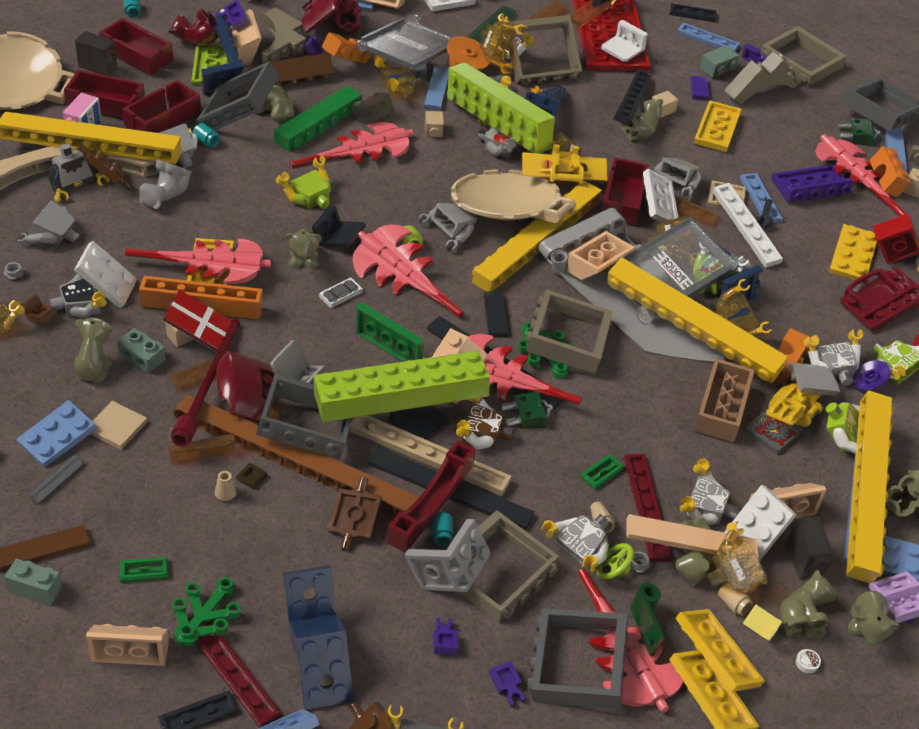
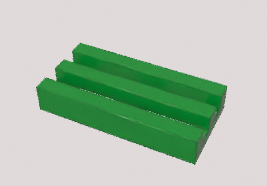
[579,454,625,491]
[120,557,168,583]

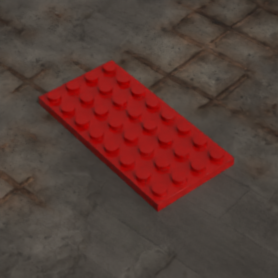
[572,0,651,71]

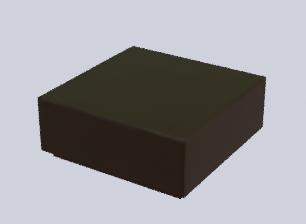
[236,463,267,490]

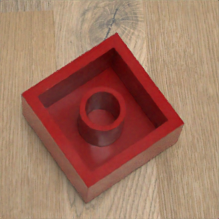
[873,213,919,264]

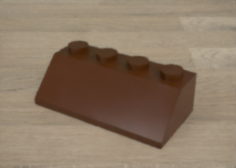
[264,53,334,86]

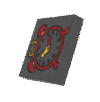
[744,407,802,455]

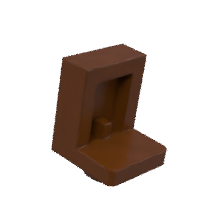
[20,295,57,325]

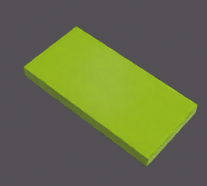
[191,43,228,86]

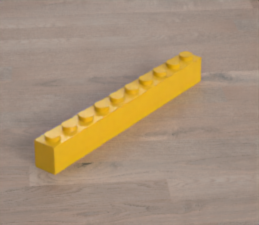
[0,112,182,164]
[472,181,602,291]
[607,257,788,383]
[846,390,894,583]

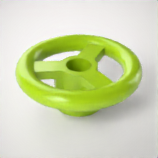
[596,543,634,580]

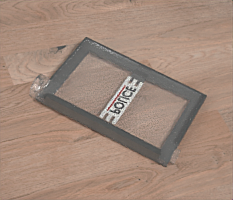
[356,14,452,70]
[605,216,739,326]

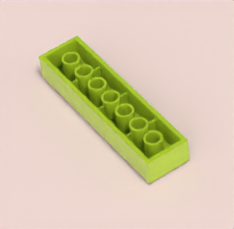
[447,62,555,154]
[313,350,490,422]

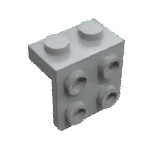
[270,340,327,386]

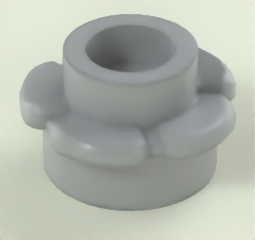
[4,262,24,280]
[630,551,650,573]

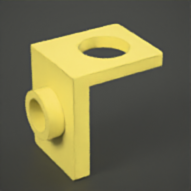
[743,605,782,642]

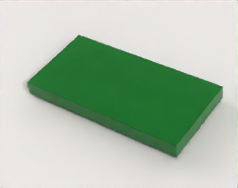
[356,302,425,362]

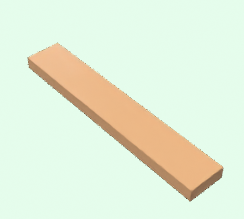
[626,514,758,562]

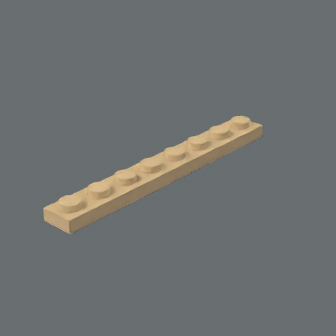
[348,415,511,496]

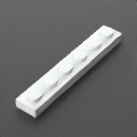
[713,183,783,268]

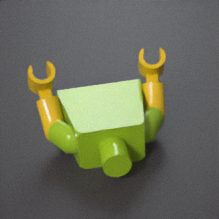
[276,156,331,209]

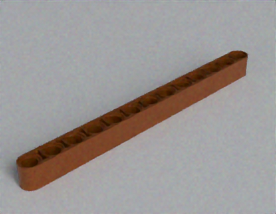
[173,395,419,517]

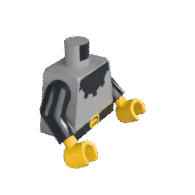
[48,144,109,203]

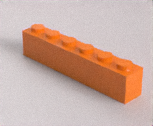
[139,276,263,320]

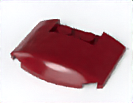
[301,0,342,34]
[840,267,919,331]
[216,350,281,425]

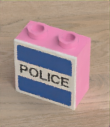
[62,93,102,125]

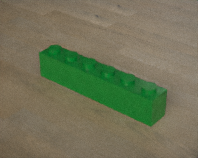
[274,86,362,152]

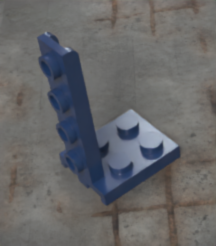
[201,15,244,95]
[525,86,570,123]
[700,244,763,313]

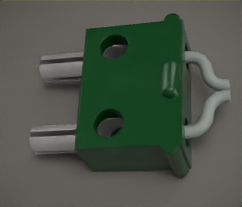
[838,118,880,147]
[501,390,553,429]

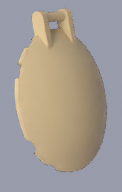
[0,32,75,110]
[451,169,576,223]

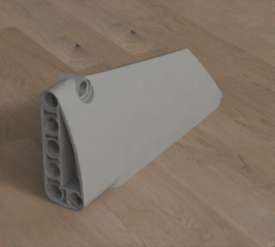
[538,208,726,363]

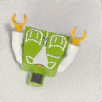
[873,340,919,385]
[826,402,859,454]

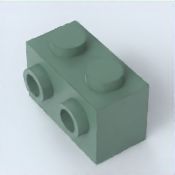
[700,46,739,78]
[117,328,166,374]
[4,559,62,606]

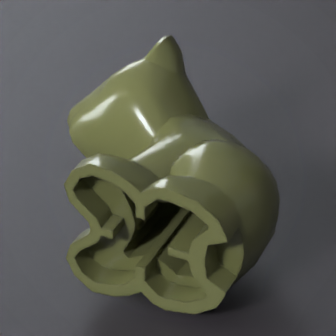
[255,85,294,125]
[620,99,663,141]
[286,228,322,269]
[74,318,113,383]
[885,469,919,516]
[675,518,715,588]
[779,569,838,638]
[847,591,900,646]

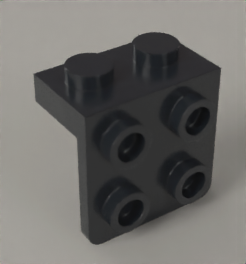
[311,206,366,247]
[389,405,447,439]

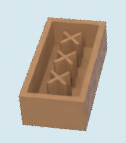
[694,358,754,443]

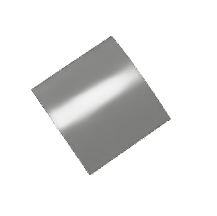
[788,362,840,396]

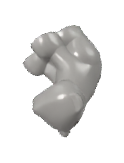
[139,159,192,209]

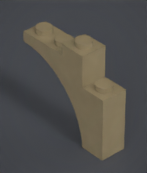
[262,7,306,64]
[725,51,798,104]

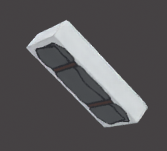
[319,278,362,308]

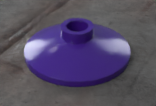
[852,360,891,391]

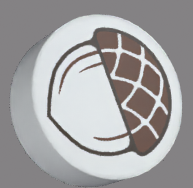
[796,649,821,673]

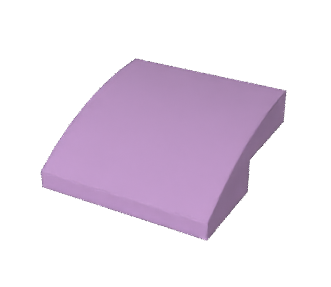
[869,572,919,623]

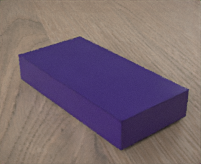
[690,76,709,101]

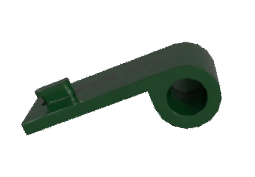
[630,583,664,656]

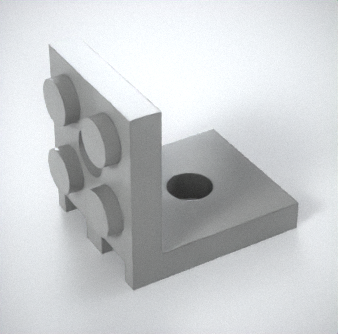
[404,519,491,592]

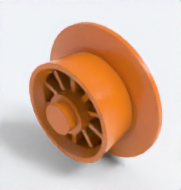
[447,36,490,70]

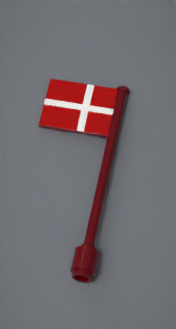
[162,289,240,447]

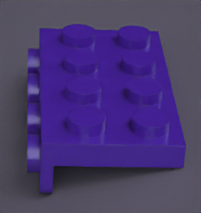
[771,164,854,203]

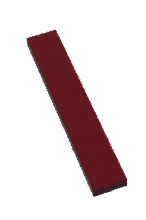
[624,454,672,562]
[187,615,281,728]

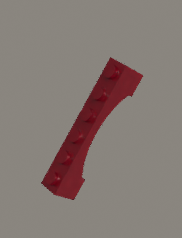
[387,440,476,553]

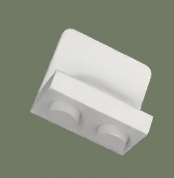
[601,20,648,62]

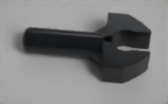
[754,199,774,231]

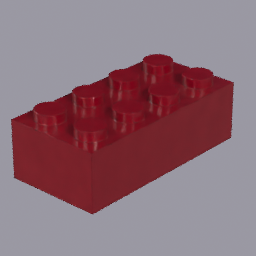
[99,18,174,75]
[64,70,145,119]
[122,80,201,133]
[601,157,649,225]

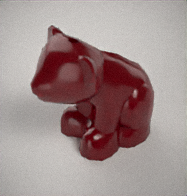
[334,0,362,35]
[168,8,218,47]

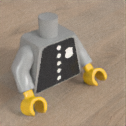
[50,273,106,319]

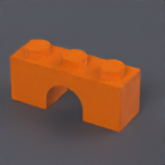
[322,32,371,64]
[869,146,911,198]
[775,328,811,385]

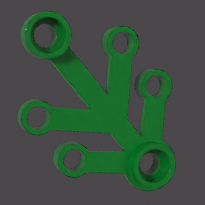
[517,322,573,379]
[172,577,241,647]

